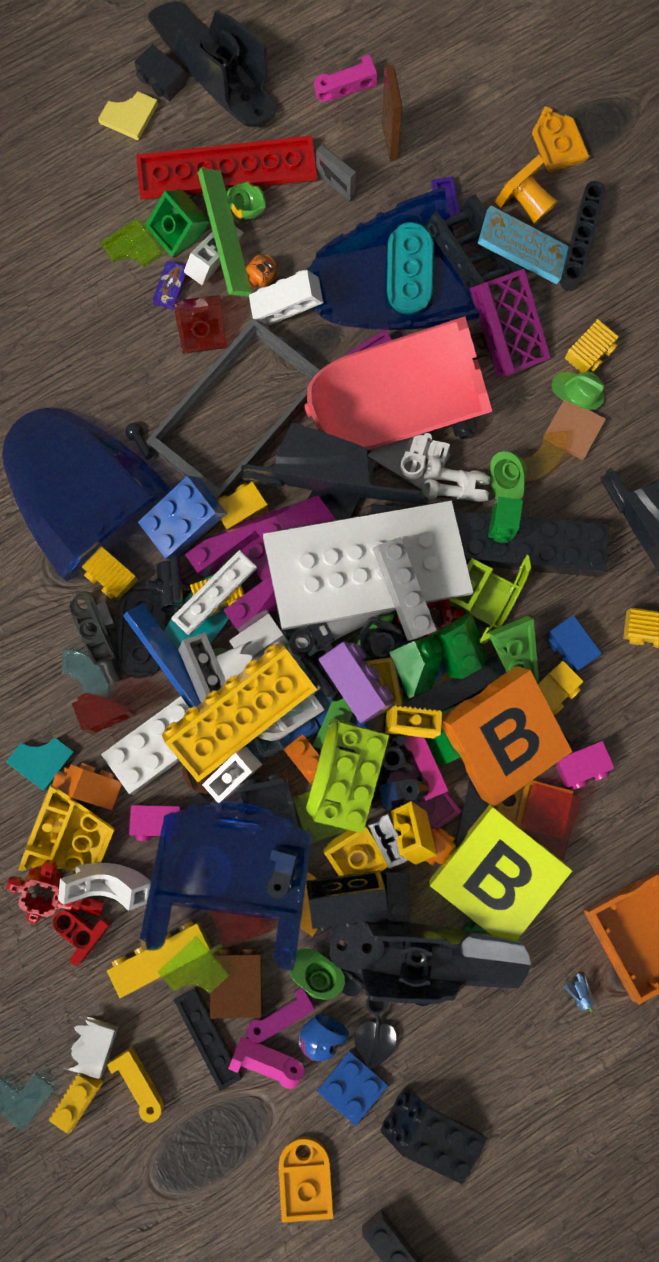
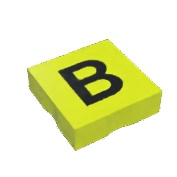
[429,804,572,940]

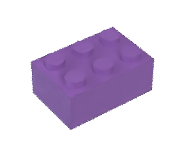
[319,642,395,723]

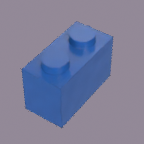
[546,615,602,672]

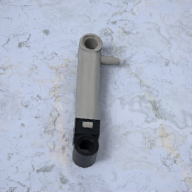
[289,609,396,657]

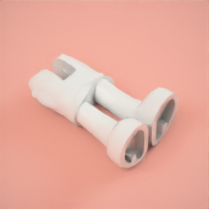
[423,456,490,502]

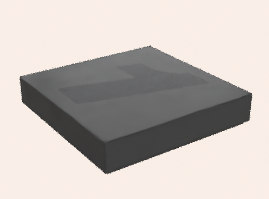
[316,145,356,201]

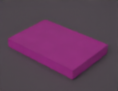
[385,757,462,830]

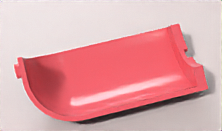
[305,316,492,450]

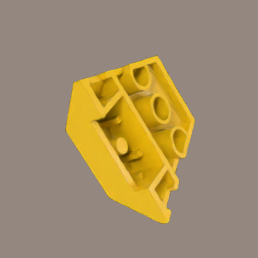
[18,784,114,871]

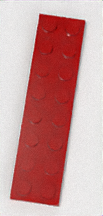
[136,135,317,200]

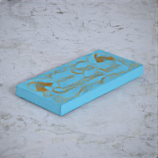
[478,206,569,284]

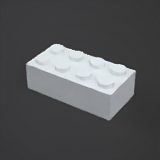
[101,696,190,795]

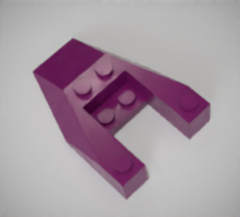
[185,496,337,632]

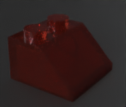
[174,295,227,354]
[71,692,136,734]

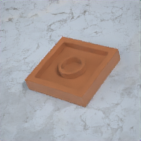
[542,400,606,460]

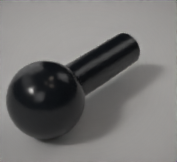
[125,422,154,460]

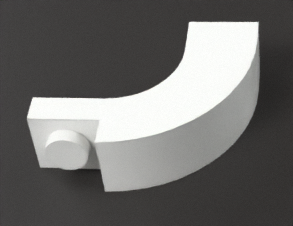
[58,863,152,911]

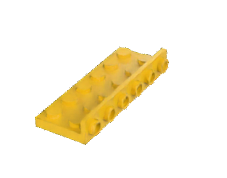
[162,643,317,782]

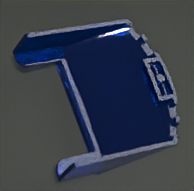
[140,802,312,971]

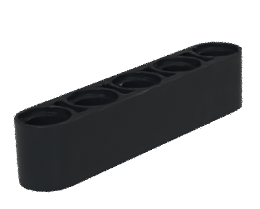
[560,181,605,291]

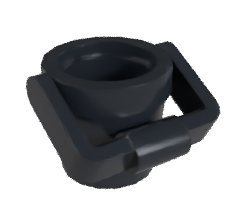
[357,617,403,659]

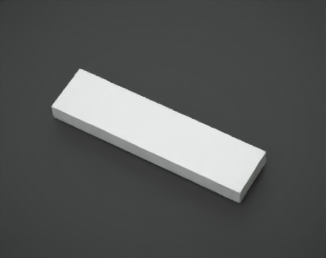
[171,550,257,636]

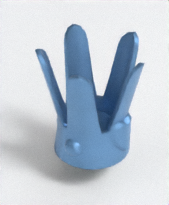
[563,973,597,1012]

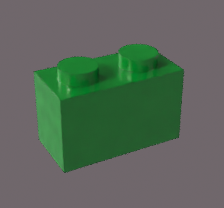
[488,496,523,543]

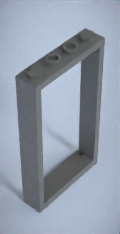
[146,319,321,500]

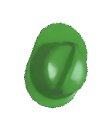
[551,372,604,410]
[490,451,528,500]
[289,948,345,1000]

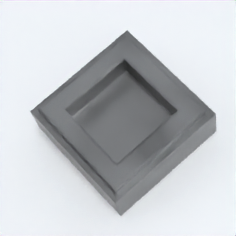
[97,601,118,630]

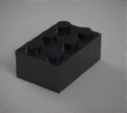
[306,870,389,930]

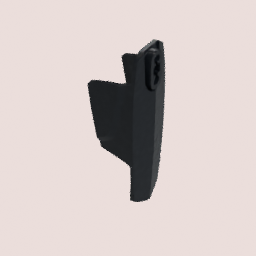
[148,1,277,128]
[241,423,428,504]
[600,468,659,572]
[330,921,531,1004]

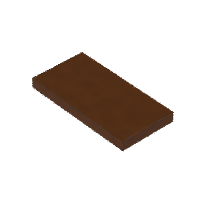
[382,65,403,161]

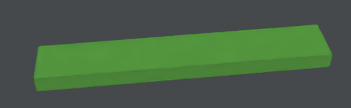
[198,168,252,297]

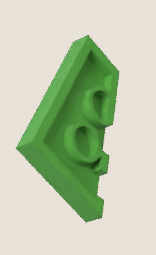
[488,616,539,684]

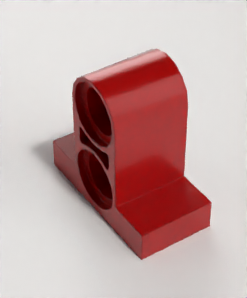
[52,910,112,966]

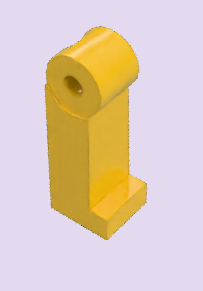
[107,1046,164,1122]

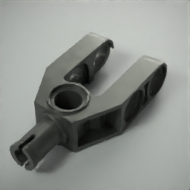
[69,591,122,685]

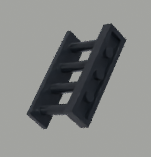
[426,194,524,295]

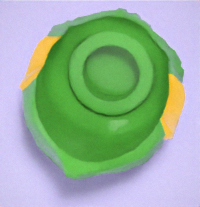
[227,181,266,219]

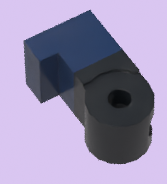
[379,777,429,810]
[267,846,300,898]

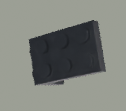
[238,774,305,866]
[381,1087,488,1185]

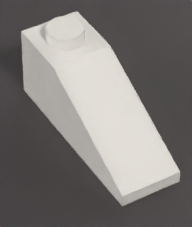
[184,226,243,285]

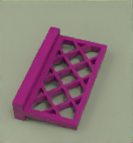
[470,269,551,378]

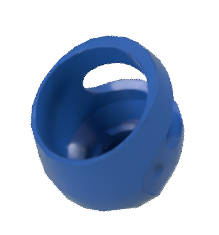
[299,1014,349,1061]

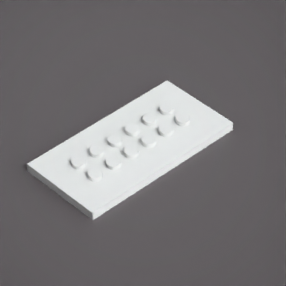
[263,501,473,630]

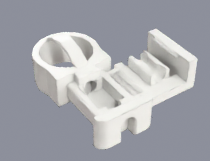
[401,433,450,479]

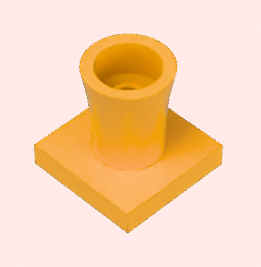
[495,155,558,224]

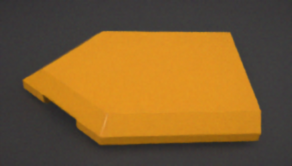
[532,106,589,173]

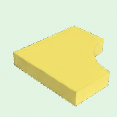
[98,92,158,141]

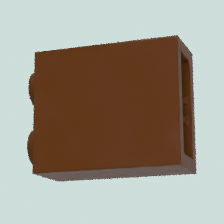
[210,948,263,1018]

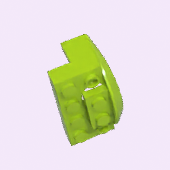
[306,717,389,833]

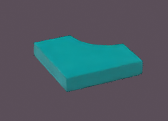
[6,738,75,791]

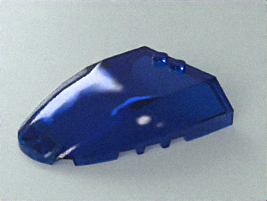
[307,187,479,330]
[2,408,172,581]

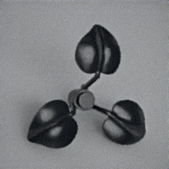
[330,960,430,1069]

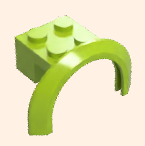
[449,555,531,644]

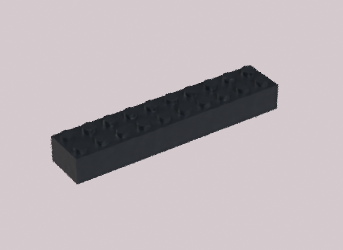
[370,504,608,577]

